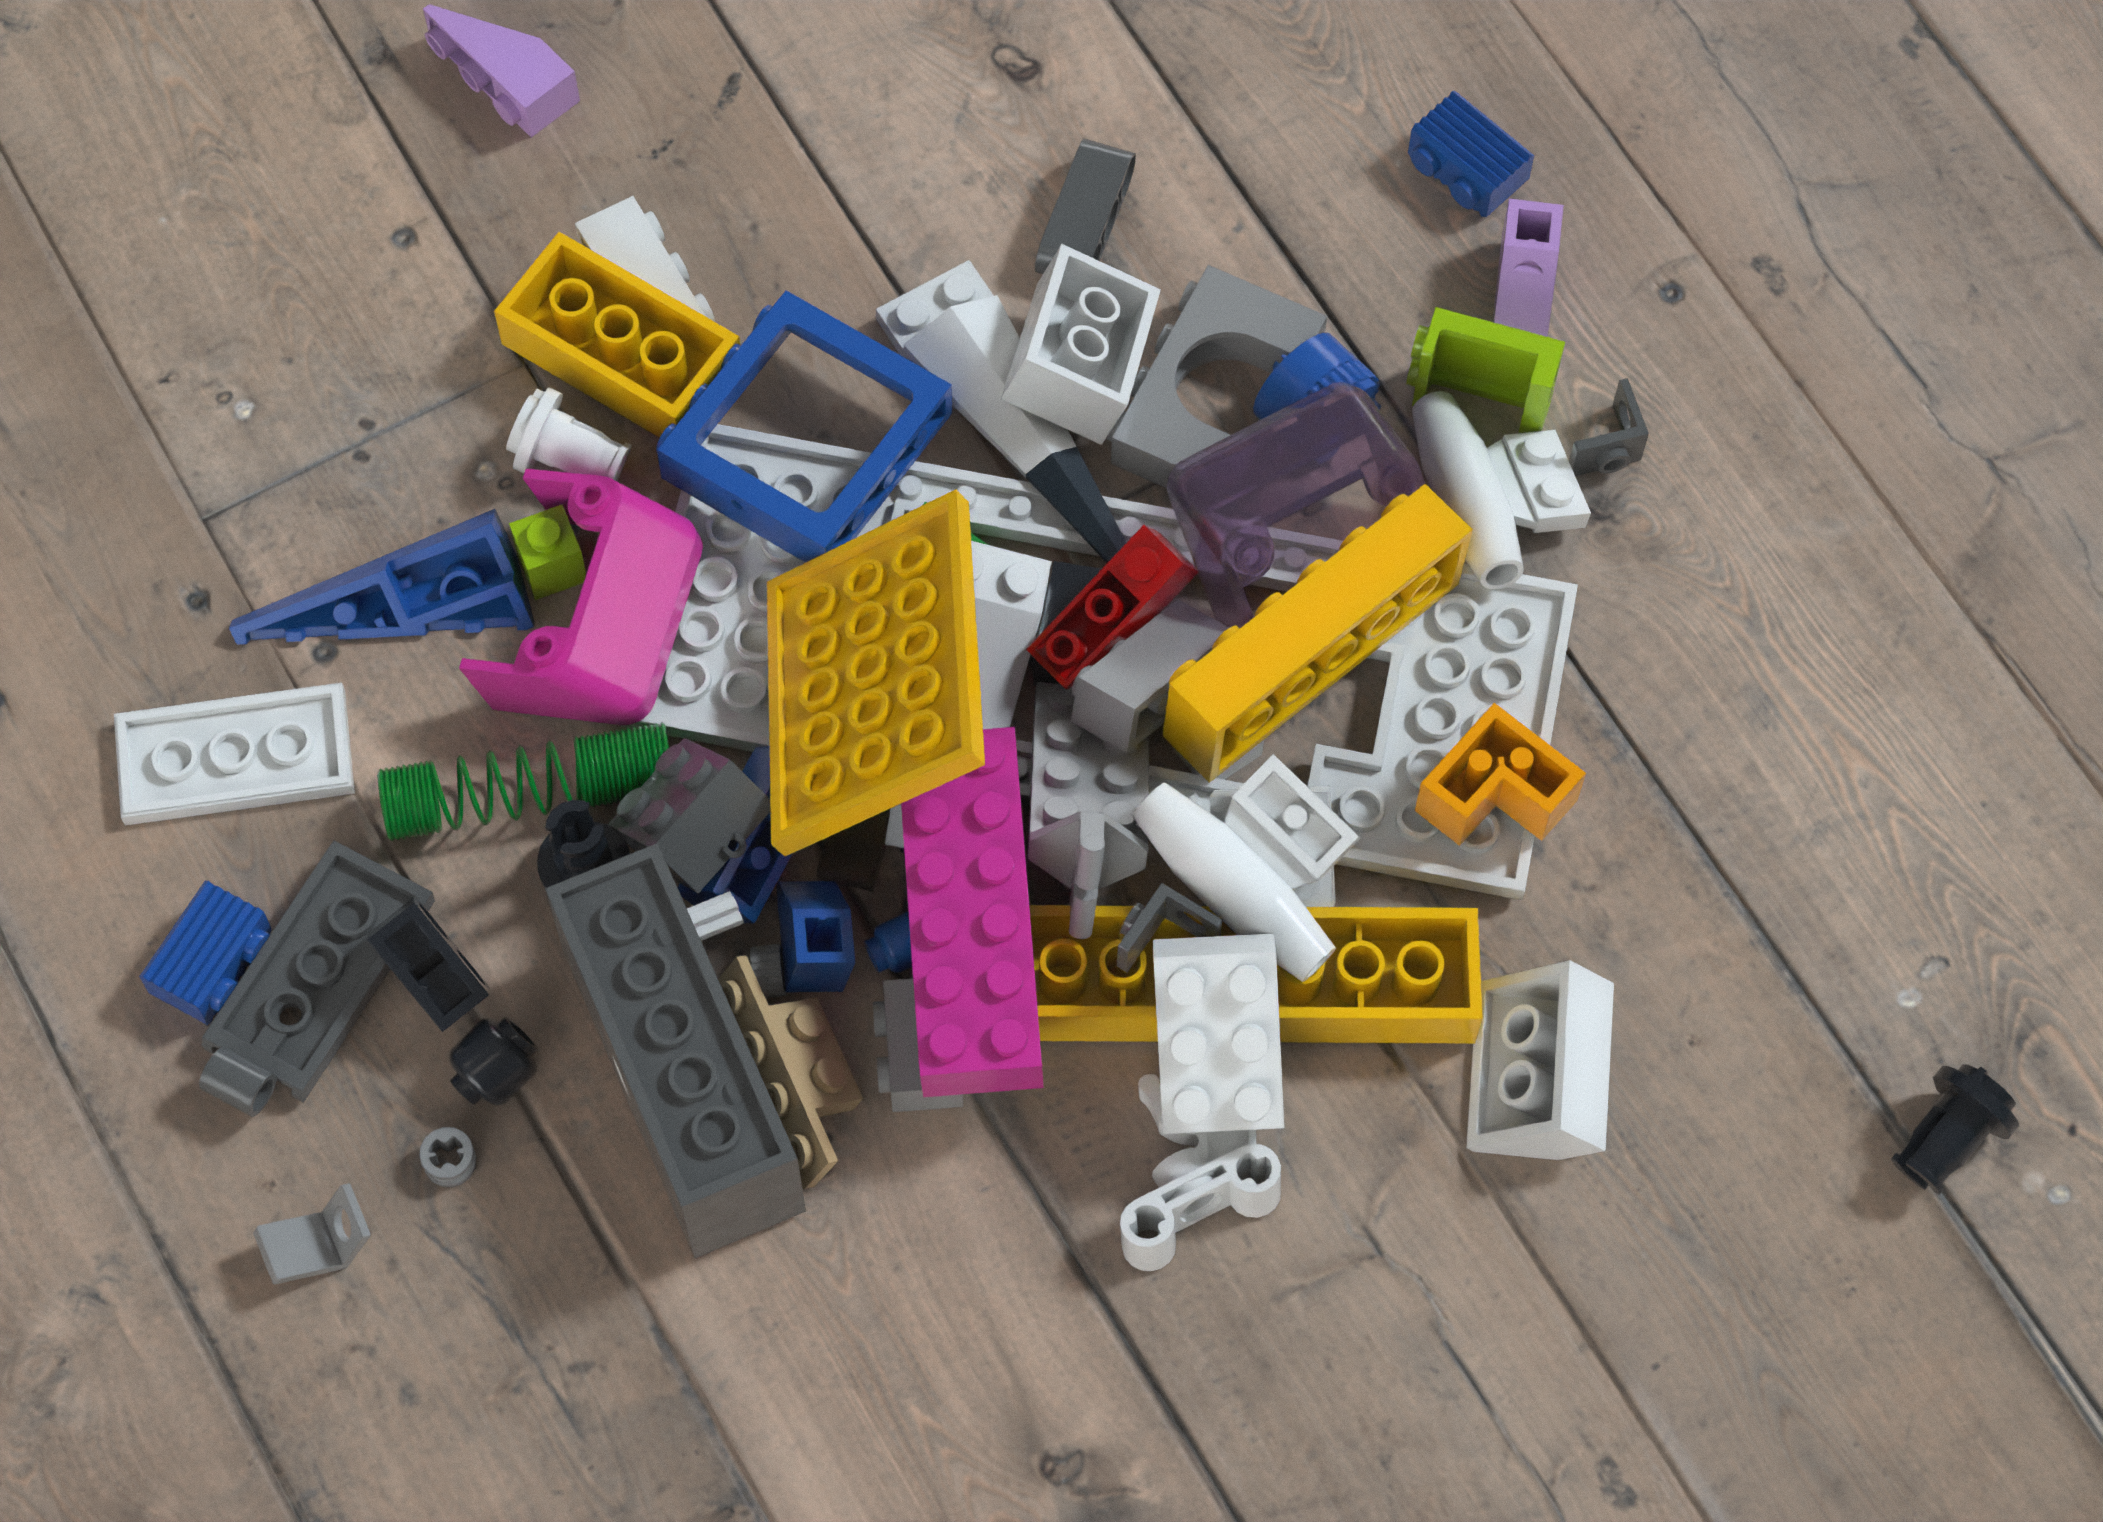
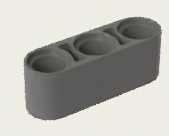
[1035,138,1136,274]

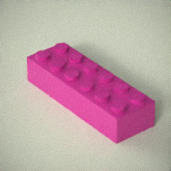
[901,727,1044,1098]

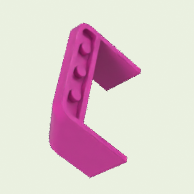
[459,469,703,725]

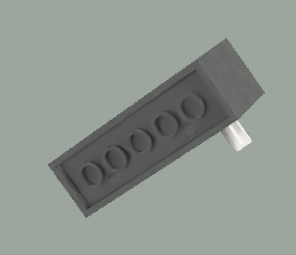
[545,843,806,1258]

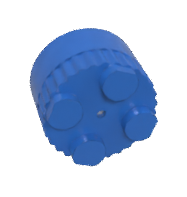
[1253,333,1381,466]

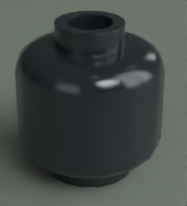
[449,1017,539,1105]

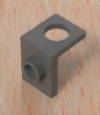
[1569,378,1649,476]
[1117,883,1222,973]

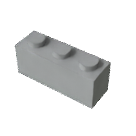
[1071,599,1229,753]

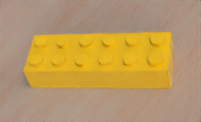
[1163,484,1473,783]

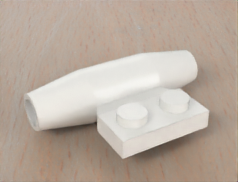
[1412,391,1591,589]
[1132,754,1360,982]

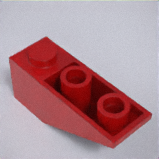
[1026,525,1199,690]

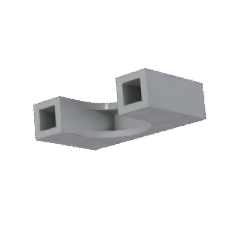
[1106,265,1327,516]

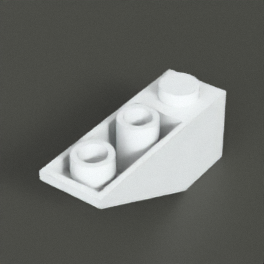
[575,196,715,322]

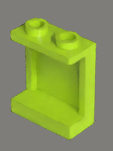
[1406,307,1565,433]

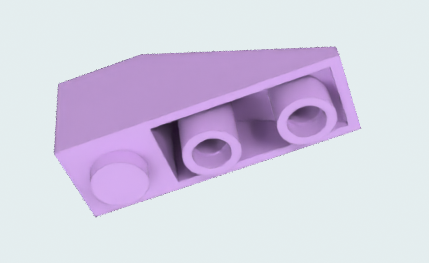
[423,4,580,138]
[1493,198,1564,337]

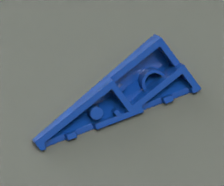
[229,509,535,645]

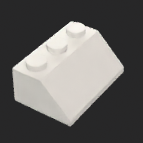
[1467,960,1614,1160]

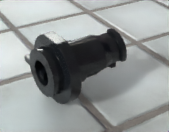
[537,800,630,889]
[1891,1064,2019,1195]

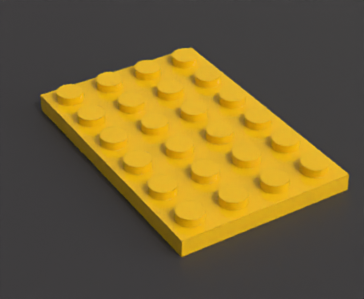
[767,489,985,856]

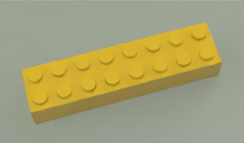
[1029,905,1482,1044]

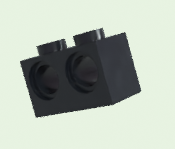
[367,896,490,1032]

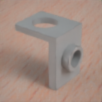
[253,1183,371,1284]

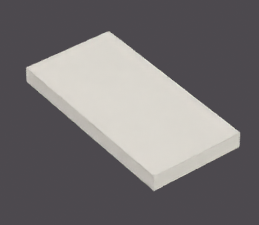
[114,683,355,826]

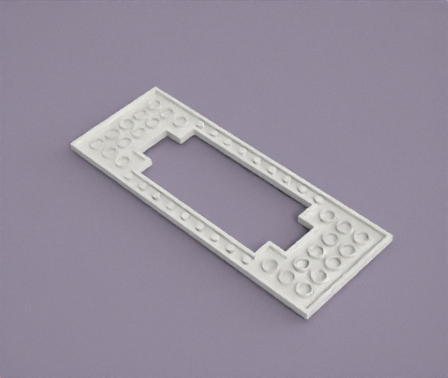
[621,424,1578,900]

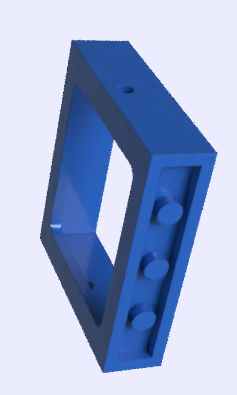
[656,290,952,563]

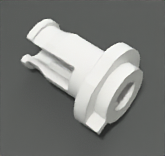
[506,387,632,481]

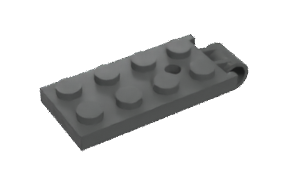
[199,840,435,1117]

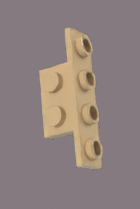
[718,955,863,1189]

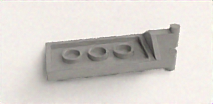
[1027,681,1149,939]

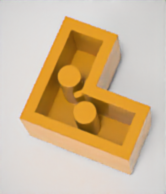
[1415,703,1586,846]

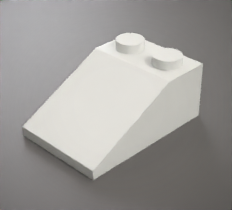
[971,541,1052,729]

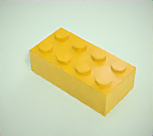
[494,232,741,438]

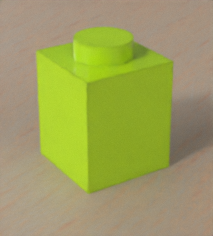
[509,505,586,600]

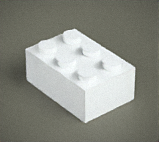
[1001,244,1161,445]
[1153,934,1284,1134]

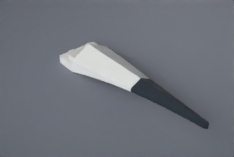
[876,260,1126,564]

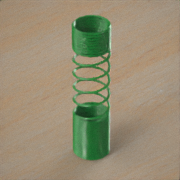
[377,722,669,841]

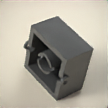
[608,738,771,894]

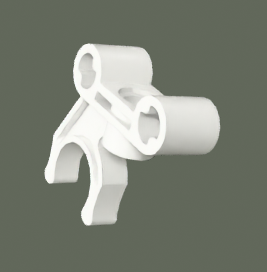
[1120,1074,1281,1271]

